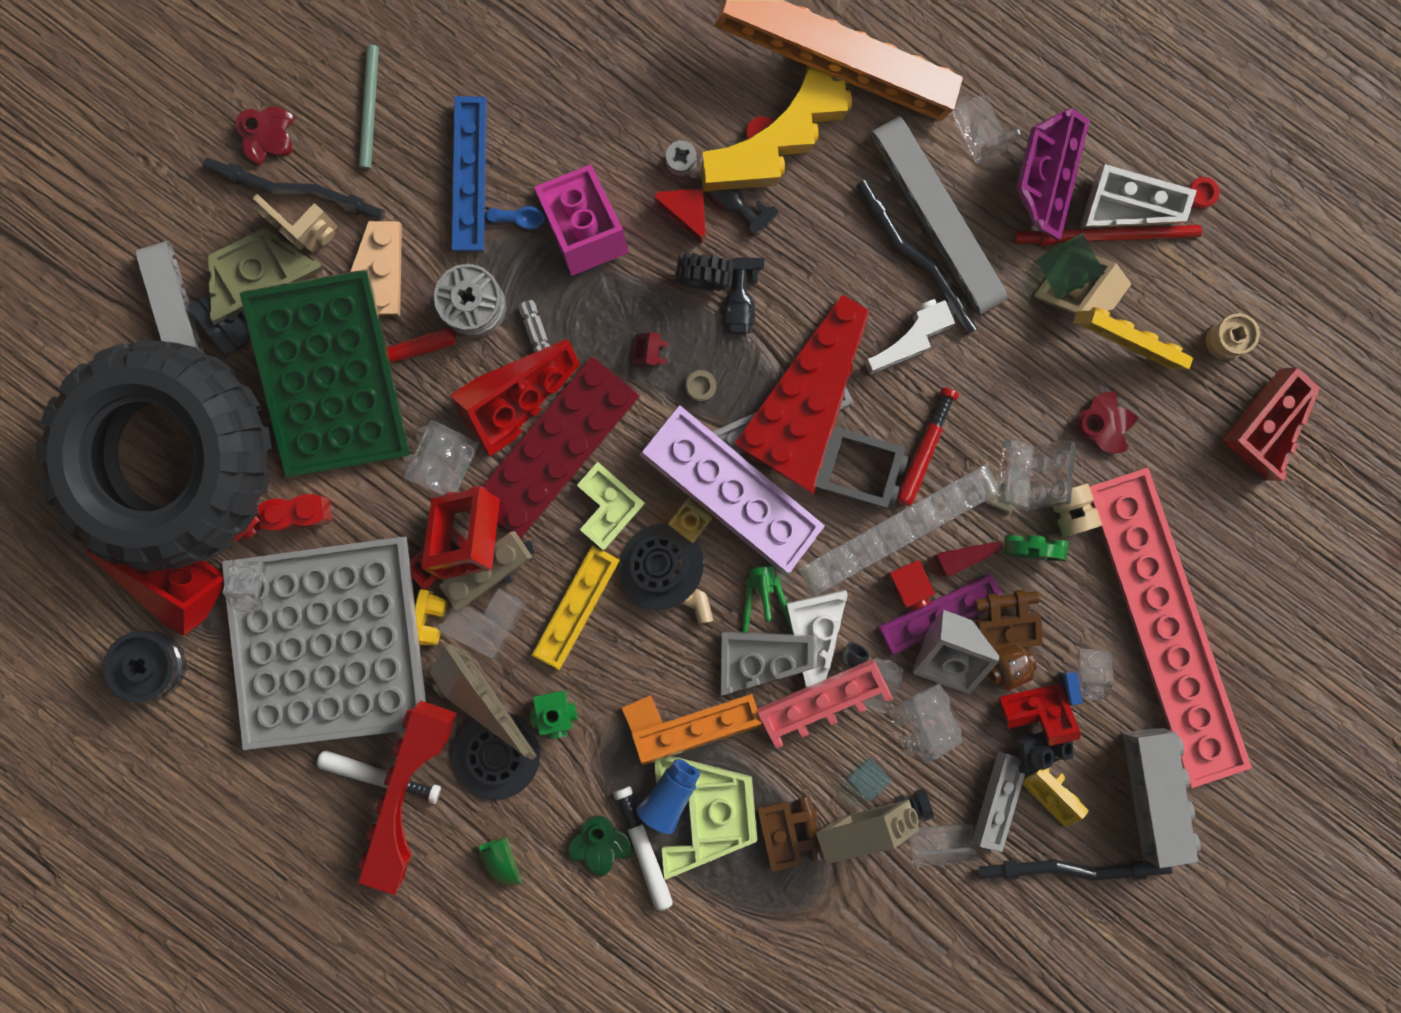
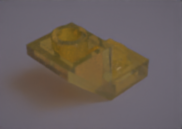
[668,497,714,543]

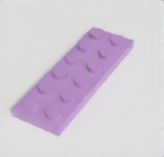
[640,406,825,575]

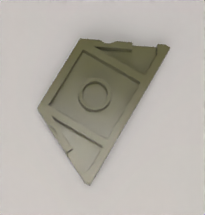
[208,228,322,325]

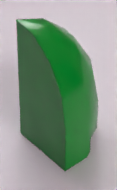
[477,836,523,886]

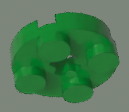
[1003,535,1069,561]

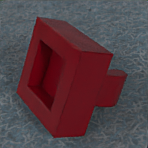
[631,332,669,367]

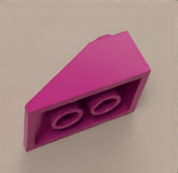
[534,164,629,276]

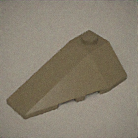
[429,644,537,760]

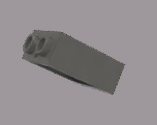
[815,427,908,510]

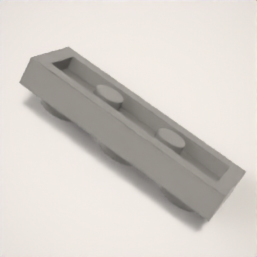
[972,751,1025,852]

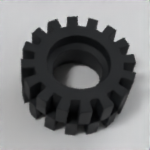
[675,253,734,291]

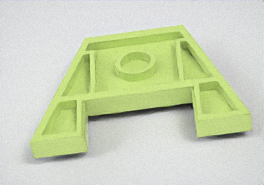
[655,756,757,880]

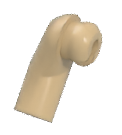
[681,589,713,625]

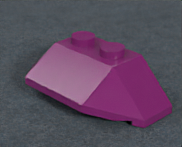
[1016,108,1090,240]

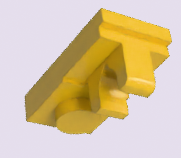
[1022,764,1089,827]

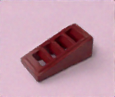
[933,542,1004,577]

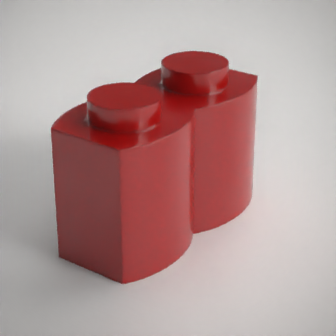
[258,494,332,532]

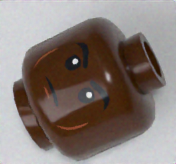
[987,644,1036,690]

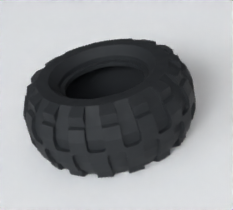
[36,340,272,571]

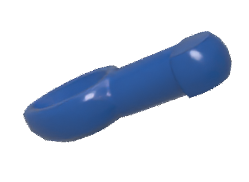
[486,206,547,230]

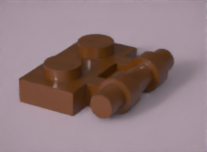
[974,589,1043,651]
[757,796,824,872]

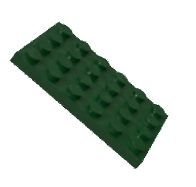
[239,269,410,478]

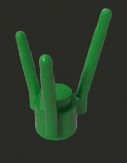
[742,566,794,635]

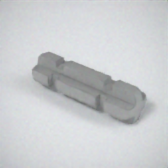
[518,300,550,353]

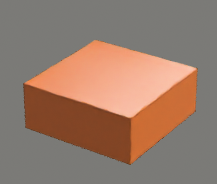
[622,695,663,733]

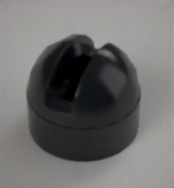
[841,642,869,668]

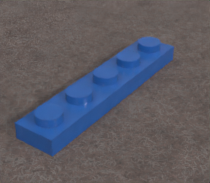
[452,96,487,253]

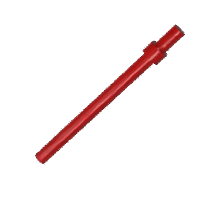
[1014,225,1202,246]

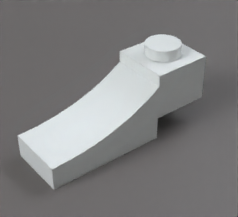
[865,299,955,375]

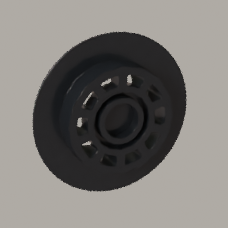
[619,524,704,610]
[452,712,540,799]

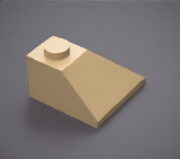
[1034,246,1131,315]

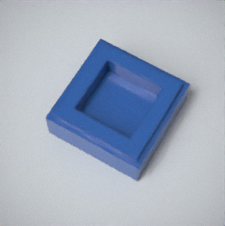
[1058,671,1083,705]

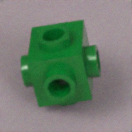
[530,690,578,739]

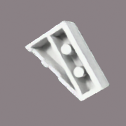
[1079,164,1197,229]

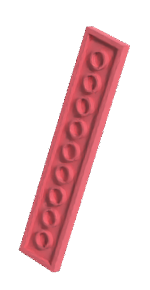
[1090,468,1252,788]

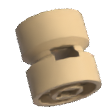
[1205,313,1260,361]
[1049,483,1102,538]

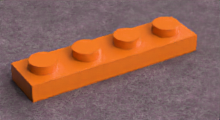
[632,694,763,766]

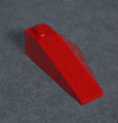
[450,339,580,456]
[86,548,225,636]

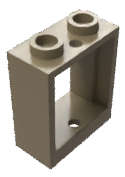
[816,800,919,864]

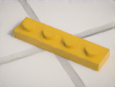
[1073,307,1193,369]

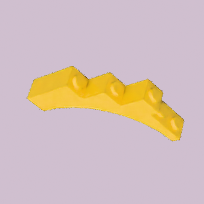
[700,66,852,191]

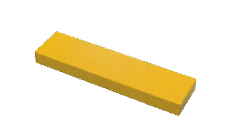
[532,545,620,670]

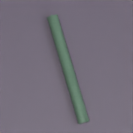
[359,45,379,170]

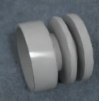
[434,264,507,338]

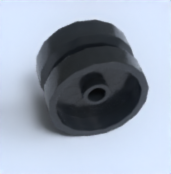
[103,631,187,702]

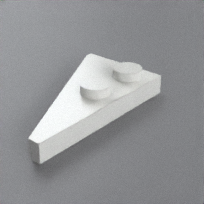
[787,590,848,687]

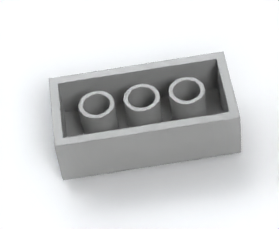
[1122,727,1201,868]

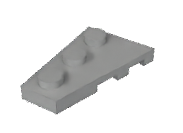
[721,632,817,696]

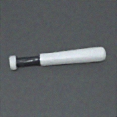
[317,751,441,804]
[613,786,673,911]

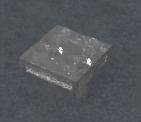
[403,420,480,496]
[890,683,963,763]

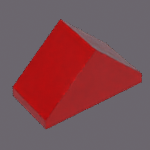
[654,189,706,244]

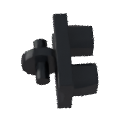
[1016,731,1074,774]

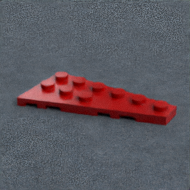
[735,294,869,495]

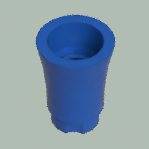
[636,759,700,834]

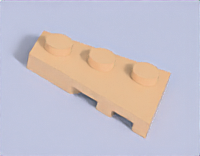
[351,221,402,316]

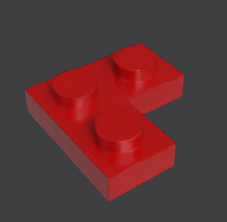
[999,683,1080,746]

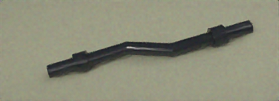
[203,157,385,221]
[856,179,978,335]
[978,859,1172,881]

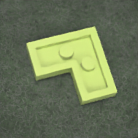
[577,462,645,550]

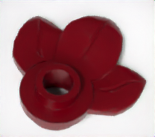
[236,106,295,165]
[1076,391,1138,454]

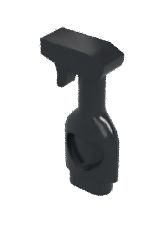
[702,187,779,237]
[724,257,765,334]

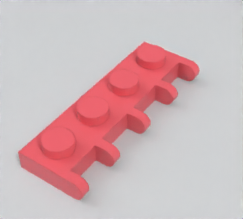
[758,659,893,748]

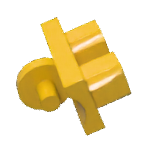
[414,589,448,647]

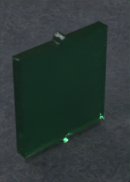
[1037,233,1105,299]

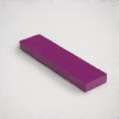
[878,574,1002,656]

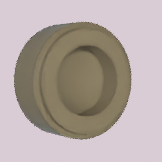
[685,370,716,402]

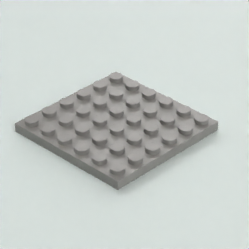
[222,537,426,750]

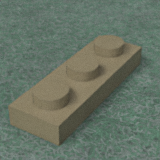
[439,531,532,611]

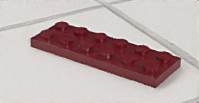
[482,356,640,539]

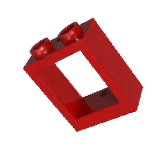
[422,486,500,580]

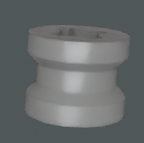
[666,140,697,177]

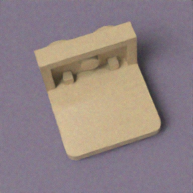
[253,194,338,253]

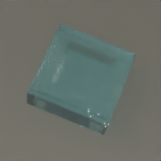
[848,757,892,803]

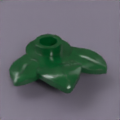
[569,815,632,877]

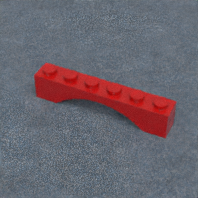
[358,700,457,896]

